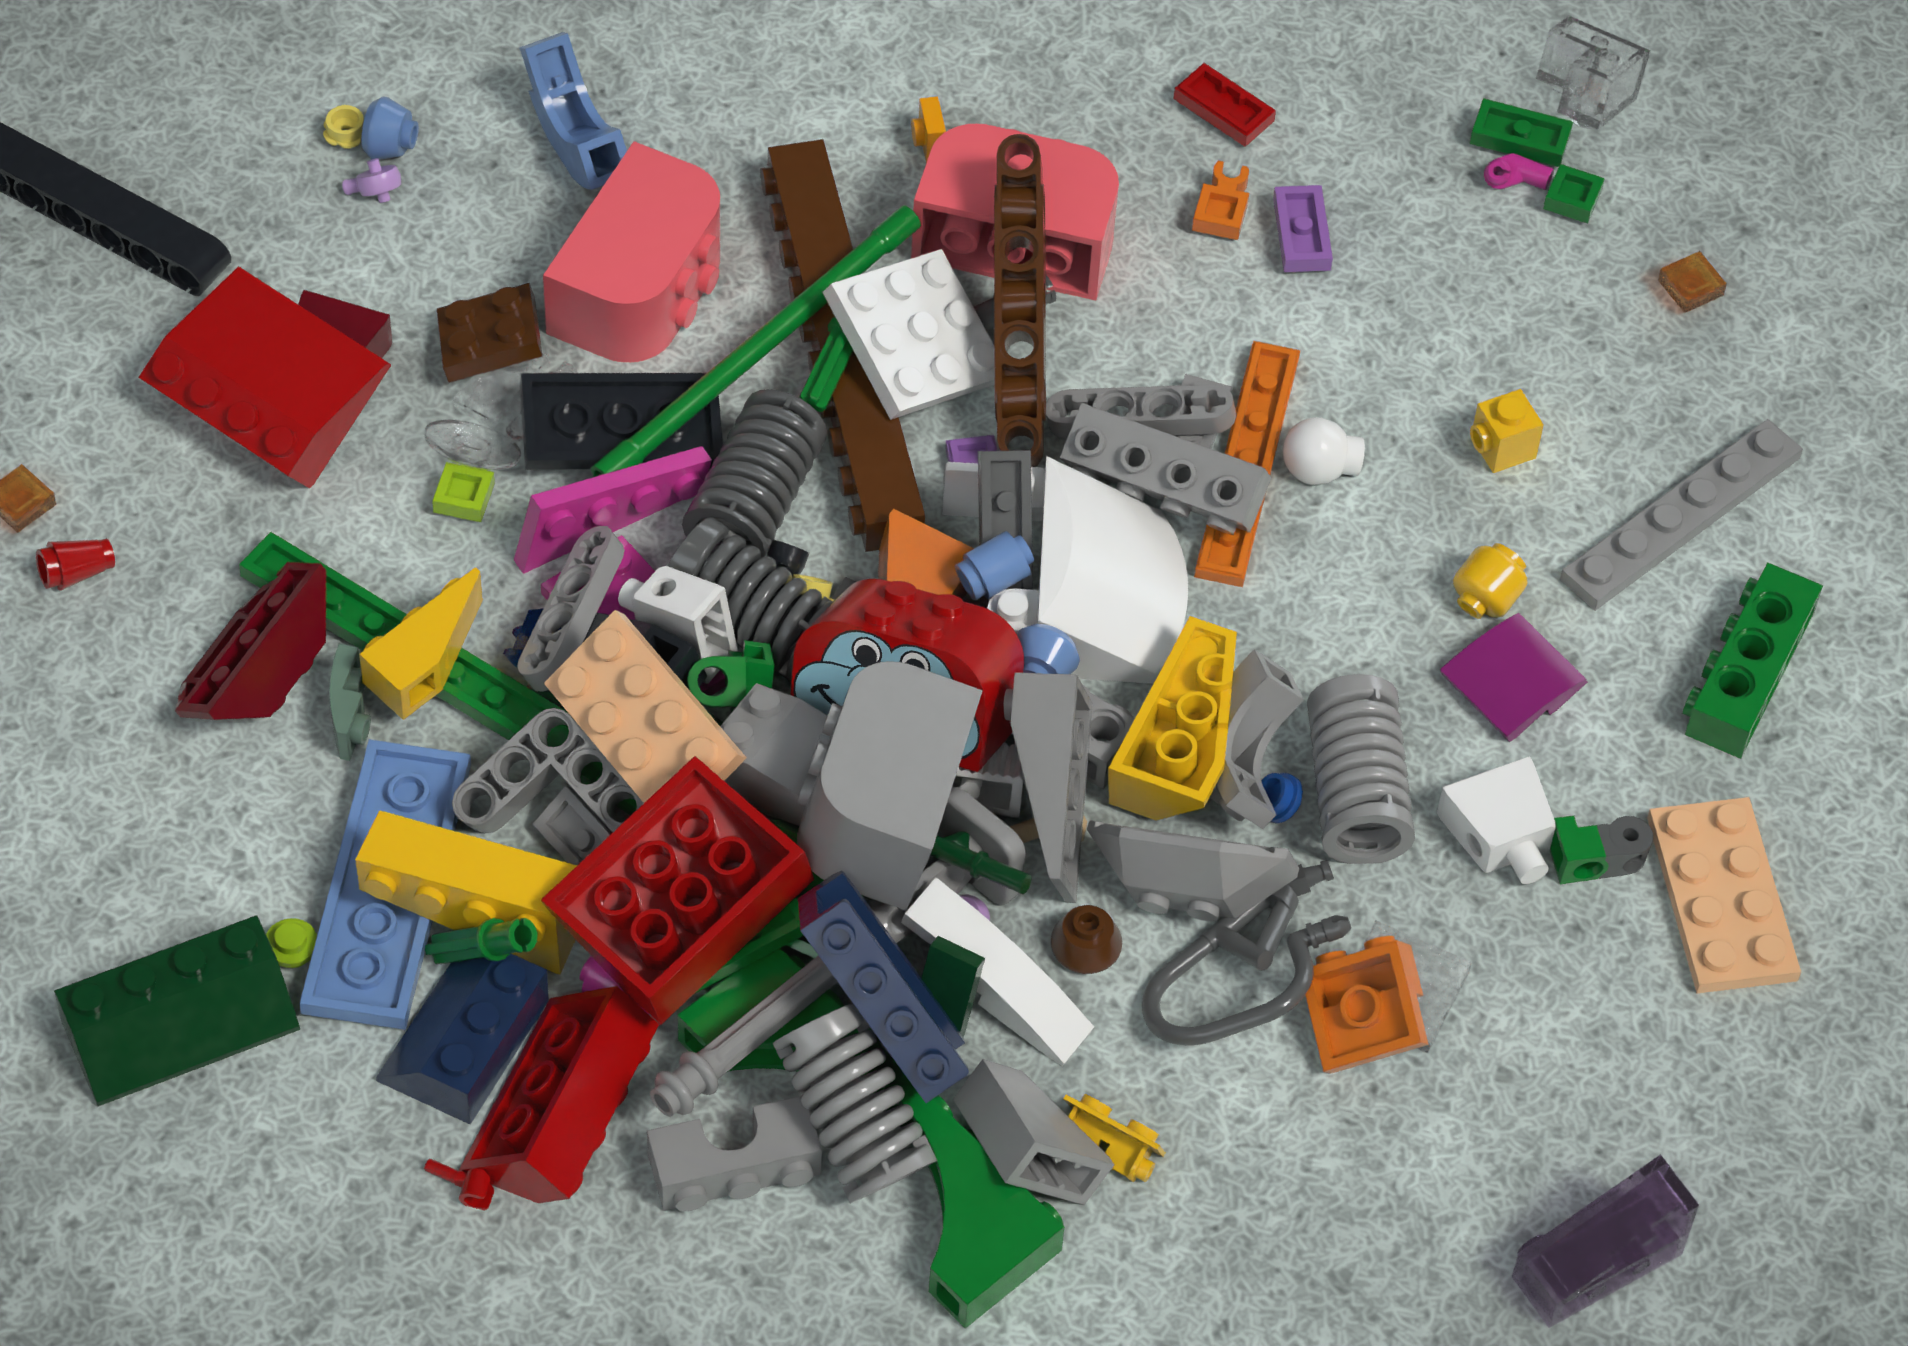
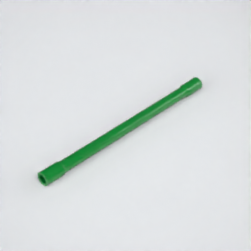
[591,205,921,477]

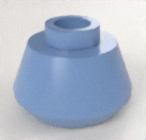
[361,96,419,160]
[1016,624,1080,674]

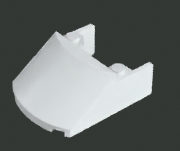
[942,456,1188,684]

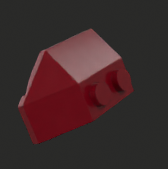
[175,562,326,720]

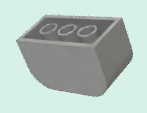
[796,661,983,911]

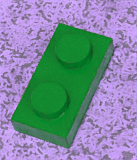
[1470,98,1573,167]

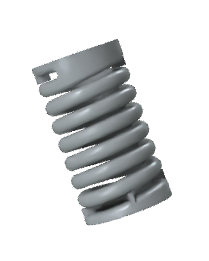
[1307,674,1415,864]
[773,1003,937,1204]

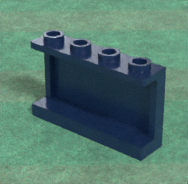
[798,871,969,1103]

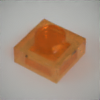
[1658,251,1727,313]
[0,464,57,533]

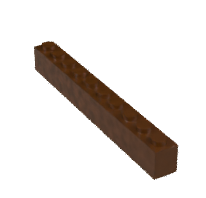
[760,139,925,552]

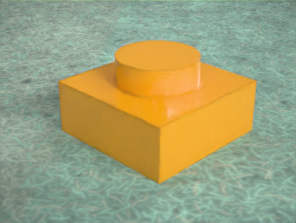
[911,96,946,163]

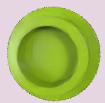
[266,918,317,968]

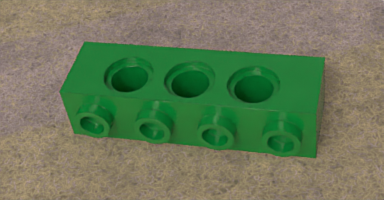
[1682,562,1823,759]

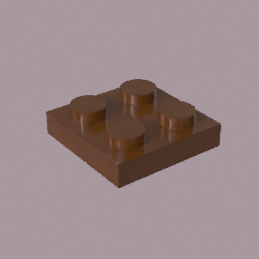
[437,283,543,383]

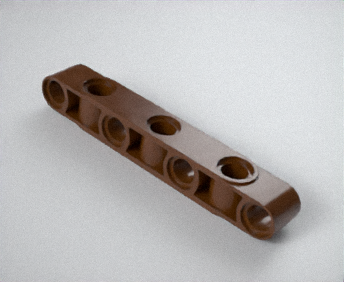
[994,134,1046,467]

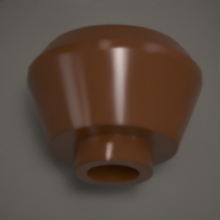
[1051,905,1122,974]

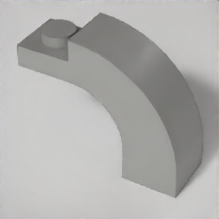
[1209,649,1304,829]

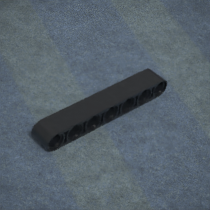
[0,122,232,296]

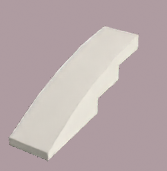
[901,878,1094,1067]

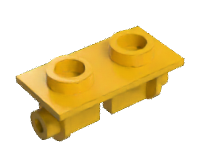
[1063,1094,1166,1182]

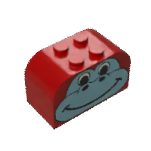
[790,578,1024,772]

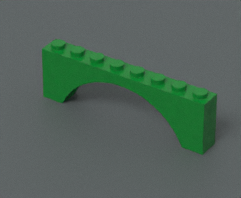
[677,948,1065,1329]

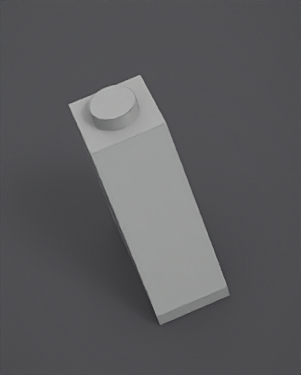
[953,1059,1114,1205]

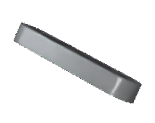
[1046,384,1236,439]
[517,526,625,692]

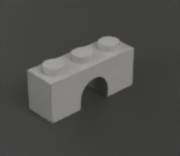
[647,1095,822,1211]

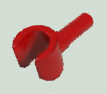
[424,1159,494,1211]

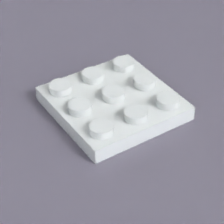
[823,249,995,420]

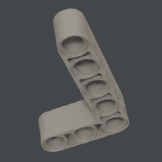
[452,708,644,834]

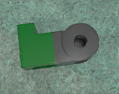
[1550,816,1653,885]

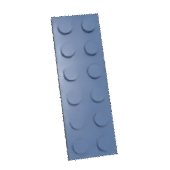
[299,739,471,1030]

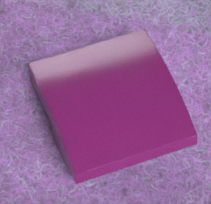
[1440,613,1588,742]

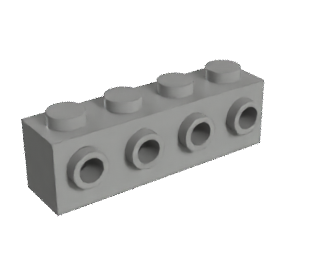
[1060,403,1272,535]

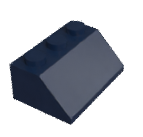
[376,954,549,1125]

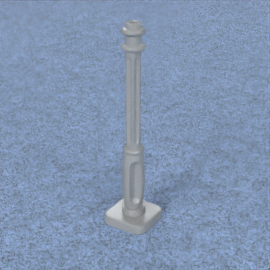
[650,787,1026,1117]

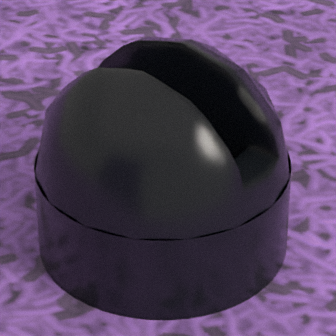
[767,540,809,578]

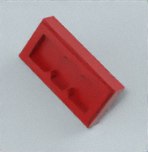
[1173,63,1276,147]

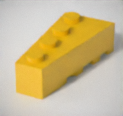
[355,810,577,975]

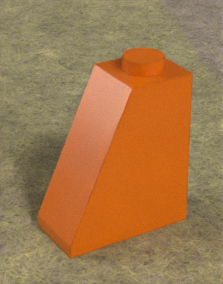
[878,509,974,600]

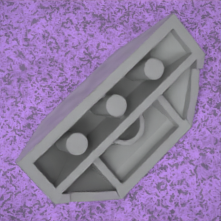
[1087,820,1299,921]

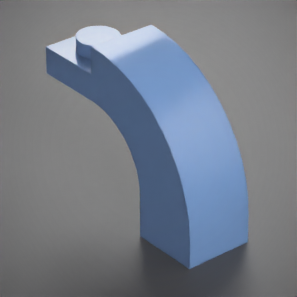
[520,32,627,190]

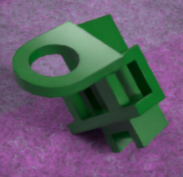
[687,640,774,713]

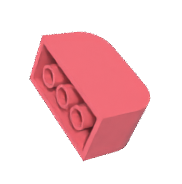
[911,123,1119,301]
[543,141,720,363]

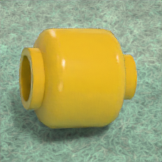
[1453,543,1528,619]

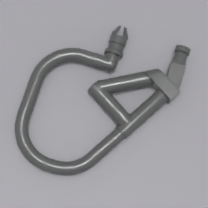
[1141,860,1352,1046]

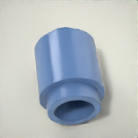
[955,531,1034,600]

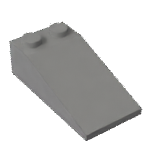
[1004,673,1093,903]
[720,683,830,826]

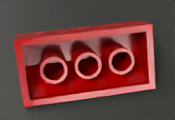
[459,986,659,1203]

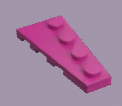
[514,446,712,574]

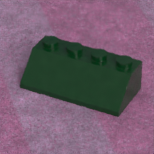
[54,915,300,1107]

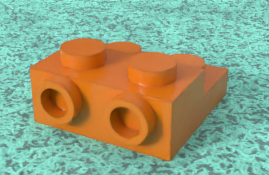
[1306,936,1429,1074]

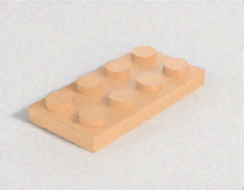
[544,610,747,803]
[1647,797,1801,994]

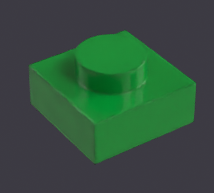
[1543,164,1605,224]

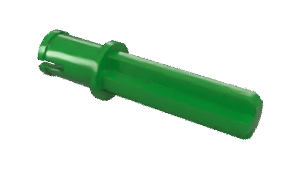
[799,317,854,412]
[425,918,538,965]

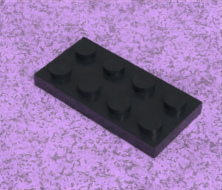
[519,373,723,470]

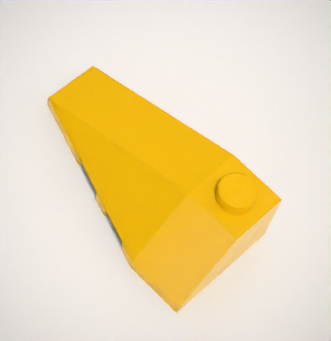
[1108,616,1237,821]

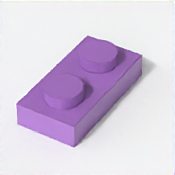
[1273,185,1333,272]

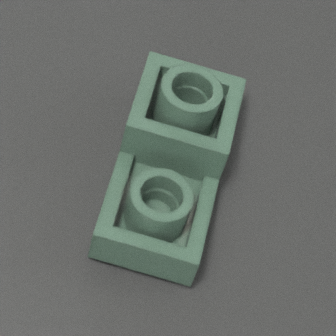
[329,643,371,761]

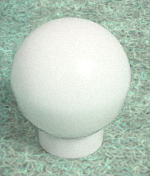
[1283,417,1365,485]

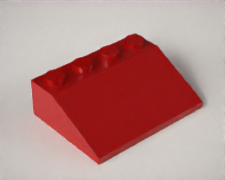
[138,266,391,488]
[541,756,814,1025]

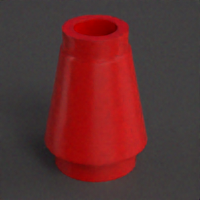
[36,538,115,591]

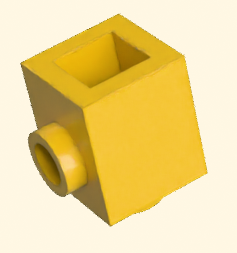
[1470,389,1544,473]

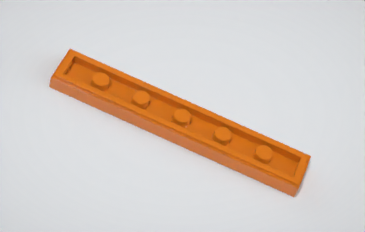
[1194,341,1301,587]

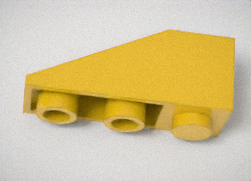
[359,567,483,720]

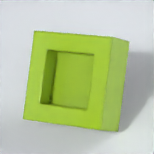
[432,462,495,522]

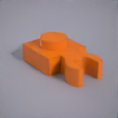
[1192,161,1249,240]

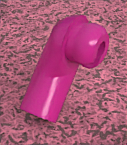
[1484,153,1554,190]

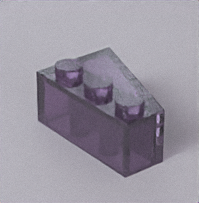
[1512,1154,1699,1328]

